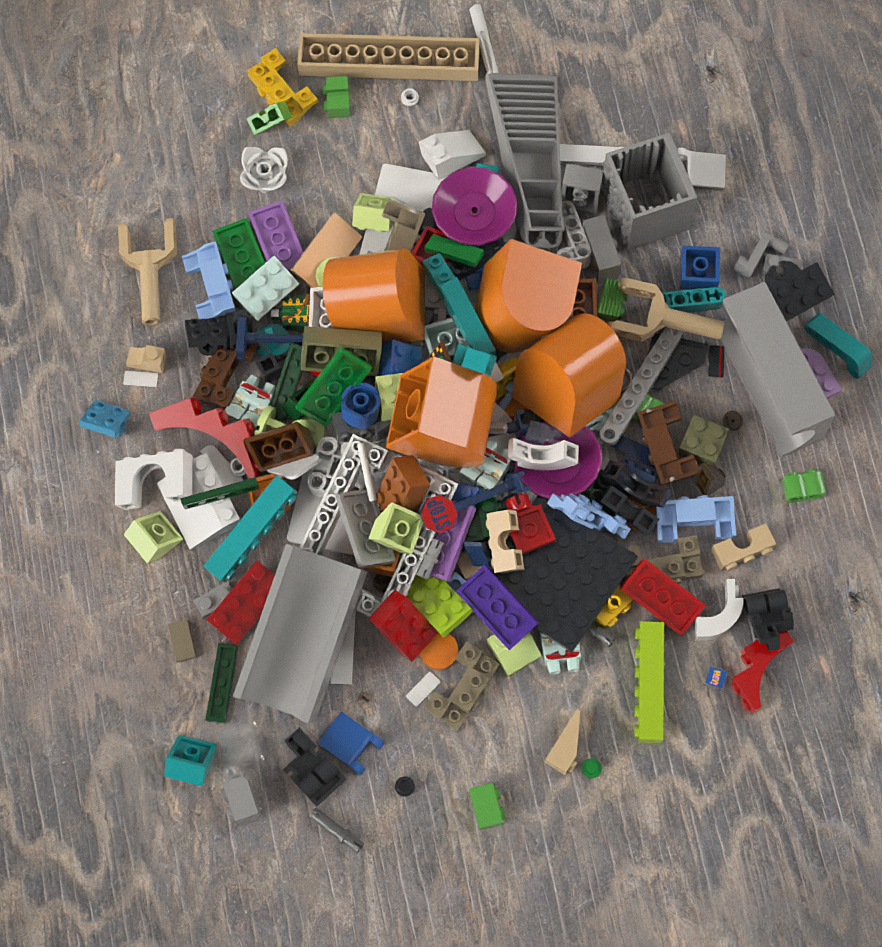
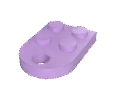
[801,348,842,399]

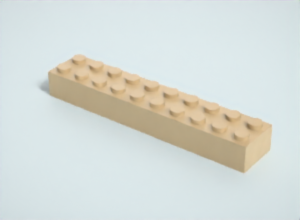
[297,33,479,81]

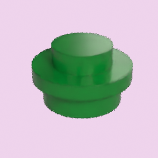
[582,758,602,779]

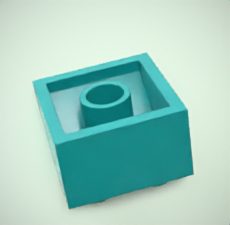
[164,735,217,786]

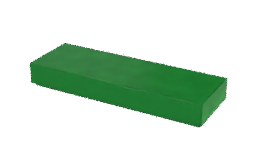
[425,234,484,267]

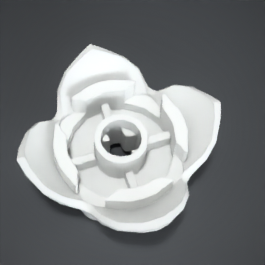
[240,147,288,193]

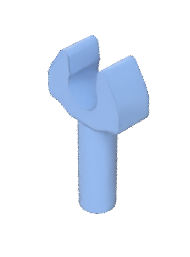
[498,380,514,410]

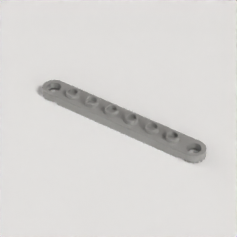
[600,327,684,446]

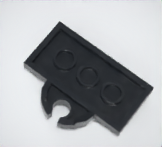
[765,261,835,322]

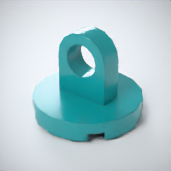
[255,324,290,357]

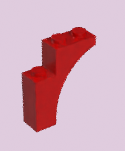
[731,631,794,714]

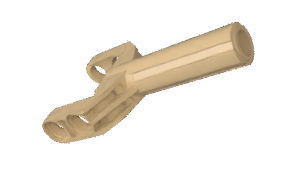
[118,218,177,325]
[608,278,725,342]

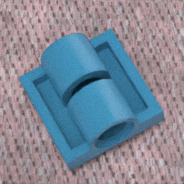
[79,400,130,438]

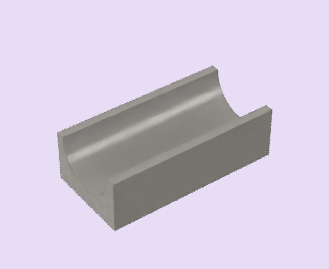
[720,282,835,458]
[233,544,367,723]

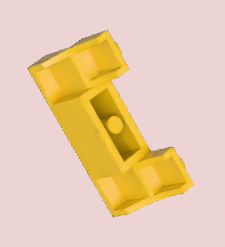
[247,48,318,127]

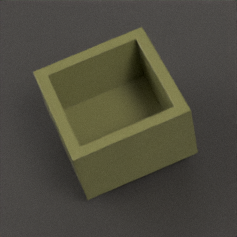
[678,415,729,465]

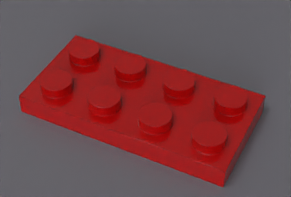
[620,558,706,636]
[206,560,275,645]

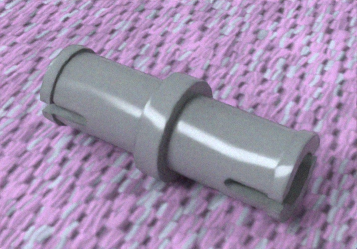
[416,539,444,580]

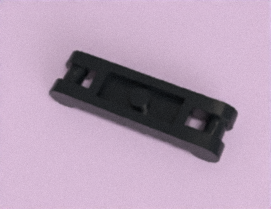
[447,237,507,281]

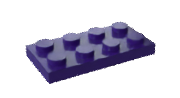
[456,564,539,650]

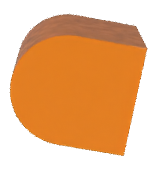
[475,239,582,353]
[323,248,425,343]
[512,313,626,438]
[386,357,498,468]

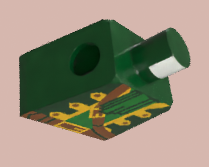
[271,294,310,333]

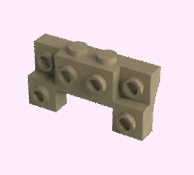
[367,198,425,254]
[624,535,704,584]
[424,641,500,732]

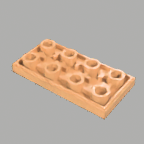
[291,213,362,288]

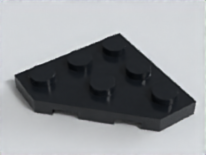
[647,333,708,390]

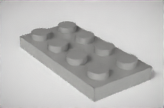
[335,489,396,569]

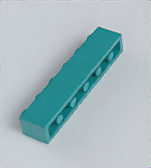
[204,475,298,582]

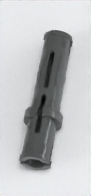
[309,807,365,854]

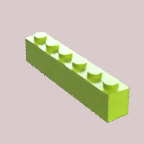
[634,621,664,743]

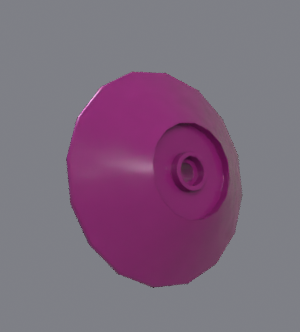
[432,167,517,245]
[514,421,602,499]

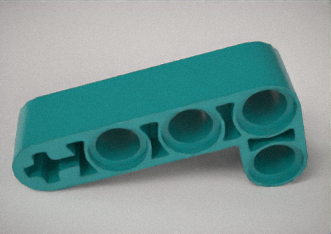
[658,287,725,332]
[804,313,872,379]

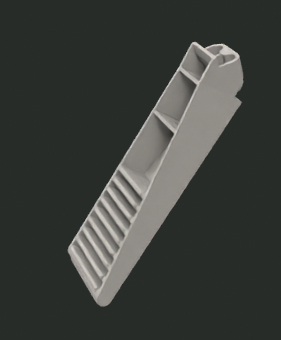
[485,73,565,248]

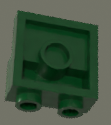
[464,497,502,542]

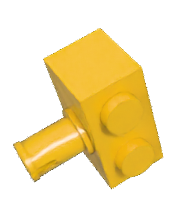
[595,585,633,629]

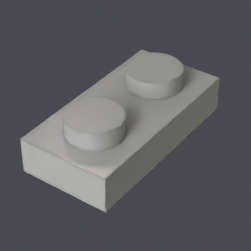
[762,253,803,276]
[193,582,232,619]

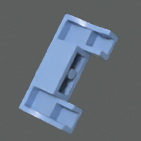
[547,493,631,539]
[655,495,736,543]

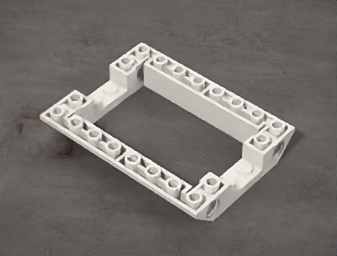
[299,434,458,616]

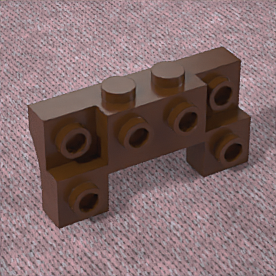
[193,336,260,410]
[637,400,699,486]

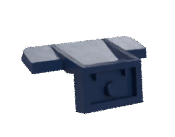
[610,435,658,484]

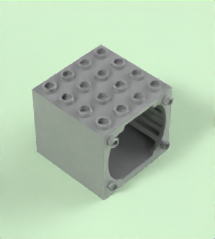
[601,133,697,250]

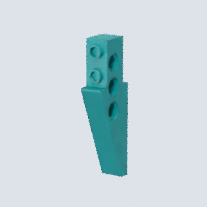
[423,253,496,355]
[451,344,497,376]

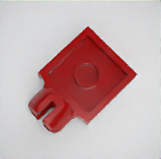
[506,493,556,555]

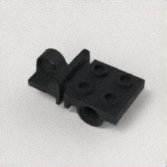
[185,310,253,356]
[742,588,794,651]
[283,727,346,807]

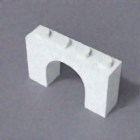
[115,449,192,510]

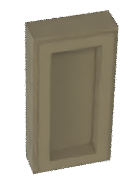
[168,619,197,663]

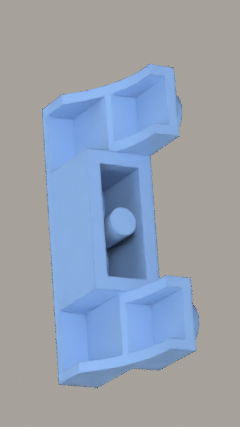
[182,241,236,319]

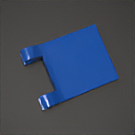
[318,711,385,775]

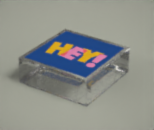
[703,665,729,691]

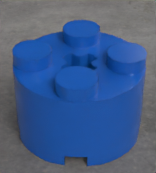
[341,383,381,430]

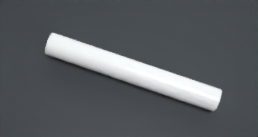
[357,442,377,501]

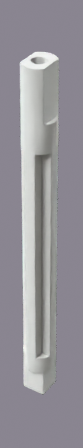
[469,4,498,74]

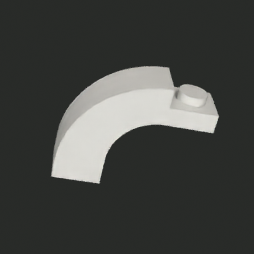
[508,438,579,470]
[695,579,743,641]

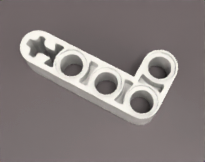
[557,201,591,269]

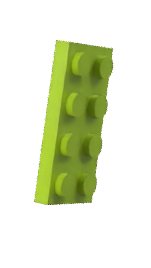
[406,572,473,638]

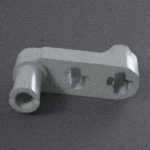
[733,230,789,278]

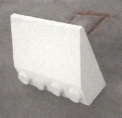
[157,453,240,550]

